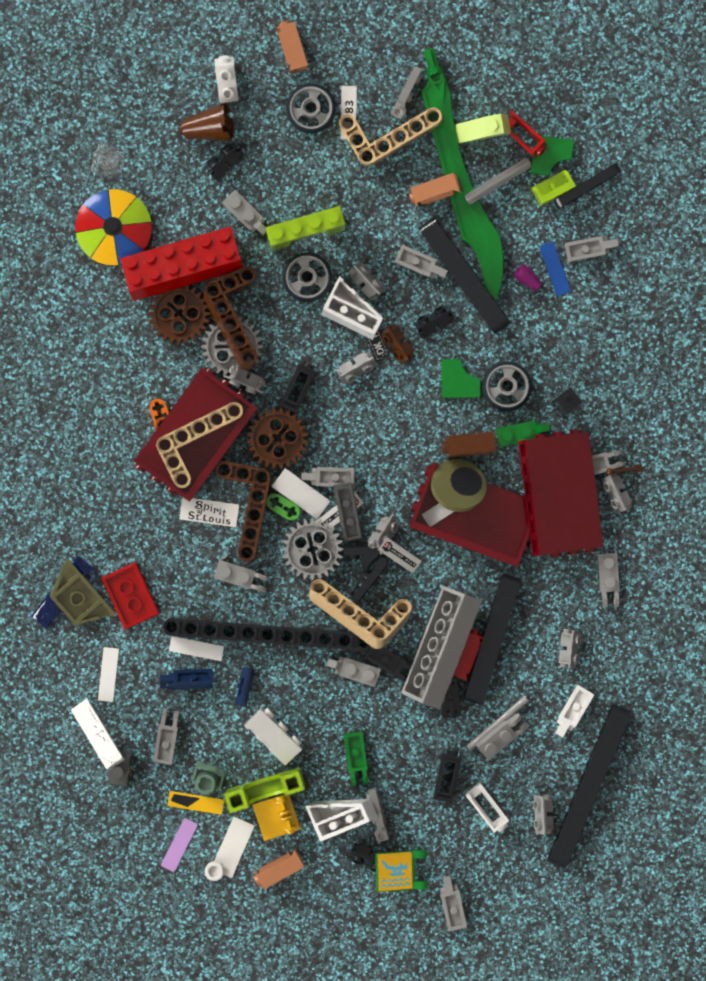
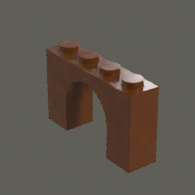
[441,431,496,458]

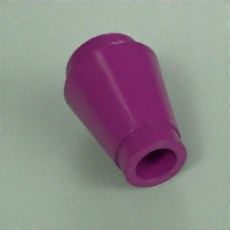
[514,264,542,291]

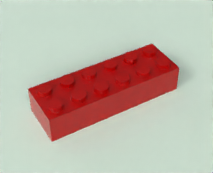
[120,226,243,301]

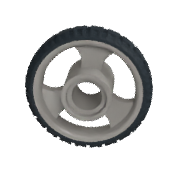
[286,83,336,134]
[282,252,332,302]
[482,361,532,411]

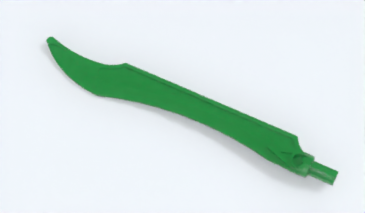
[421,48,503,301]

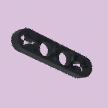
[553,163,621,210]

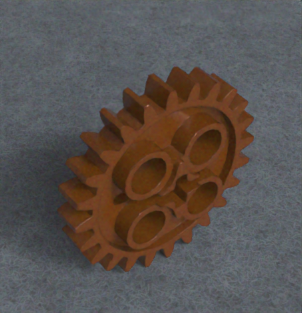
[148,285,211,346]
[247,407,309,469]

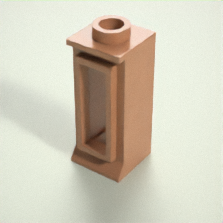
[276,21,308,75]
[409,173,462,207]
[253,848,305,889]

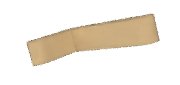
[339,108,443,166]
[156,402,243,488]
[309,579,412,649]

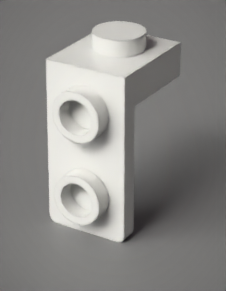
[215,55,239,103]

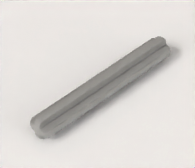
[465,158,531,204]

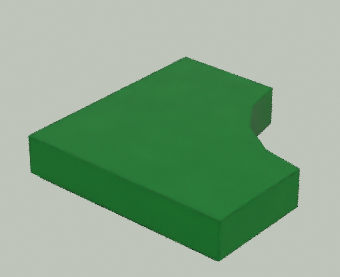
[530,135,574,176]
[441,359,480,398]

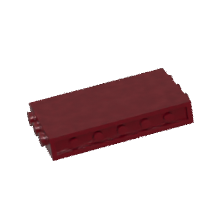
[134,367,258,502]
[518,429,604,558]
[409,462,530,567]

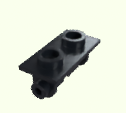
[205,143,243,179]
[413,305,454,337]
[441,678,462,718]
[348,843,380,873]

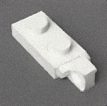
[555,685,594,737]

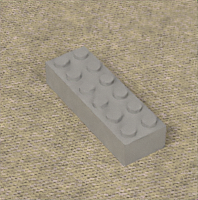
[401,586,482,709]

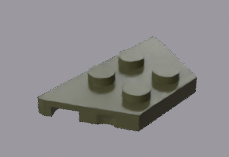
[50,558,116,626]

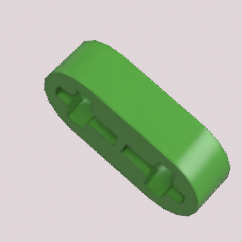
[266,494,300,520]

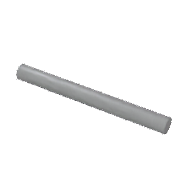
[466,696,529,751]

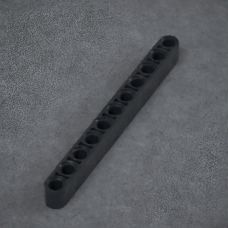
[163,618,371,651]

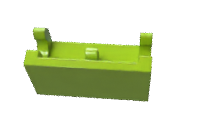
[531,170,576,207]

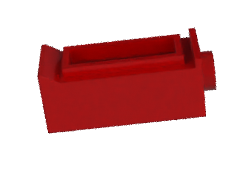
[509,110,547,158]
[453,629,483,681]

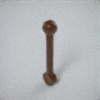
[606,464,643,475]

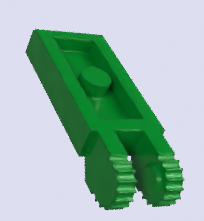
[343,731,368,787]

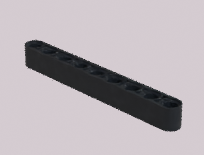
[547,703,631,869]

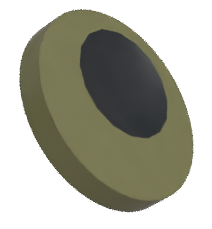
[431,459,487,512]

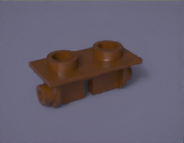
[381,324,415,365]

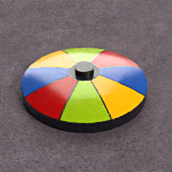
[75,189,152,266]

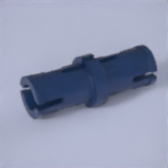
[235,667,255,707]

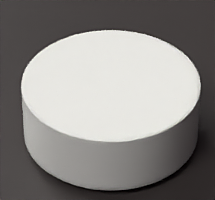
[205,861,224,881]

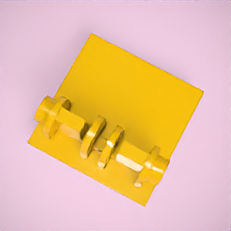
[252,794,301,841]

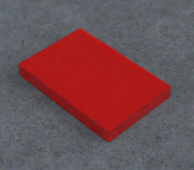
[101,562,160,630]

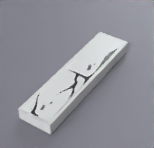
[71,699,125,771]

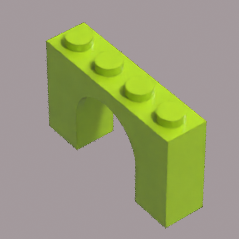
[265,206,345,252]
[224,766,305,813]

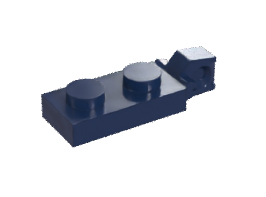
[159,669,213,690]

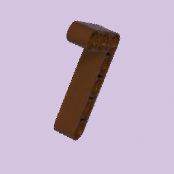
[203,266,258,371]
[216,461,271,561]

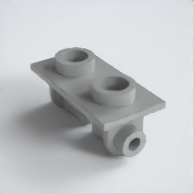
[348,262,386,301]
[336,351,377,384]
[224,365,265,395]
[601,473,632,513]
[368,514,398,554]
[558,629,581,669]
[533,794,554,835]

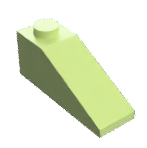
[454,114,511,144]

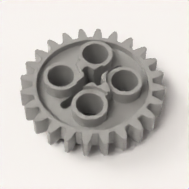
[201,317,263,378]
[281,518,344,580]

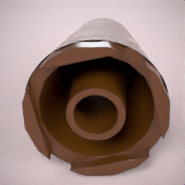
[180,103,234,141]

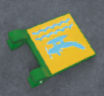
[375,849,428,892]

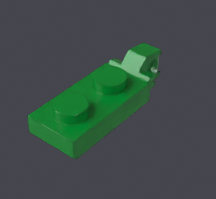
[496,421,550,447]

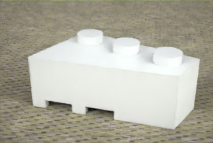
[321,276,383,340]
[244,707,302,766]
[306,799,378,842]

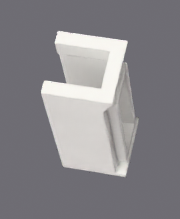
[465,783,509,832]

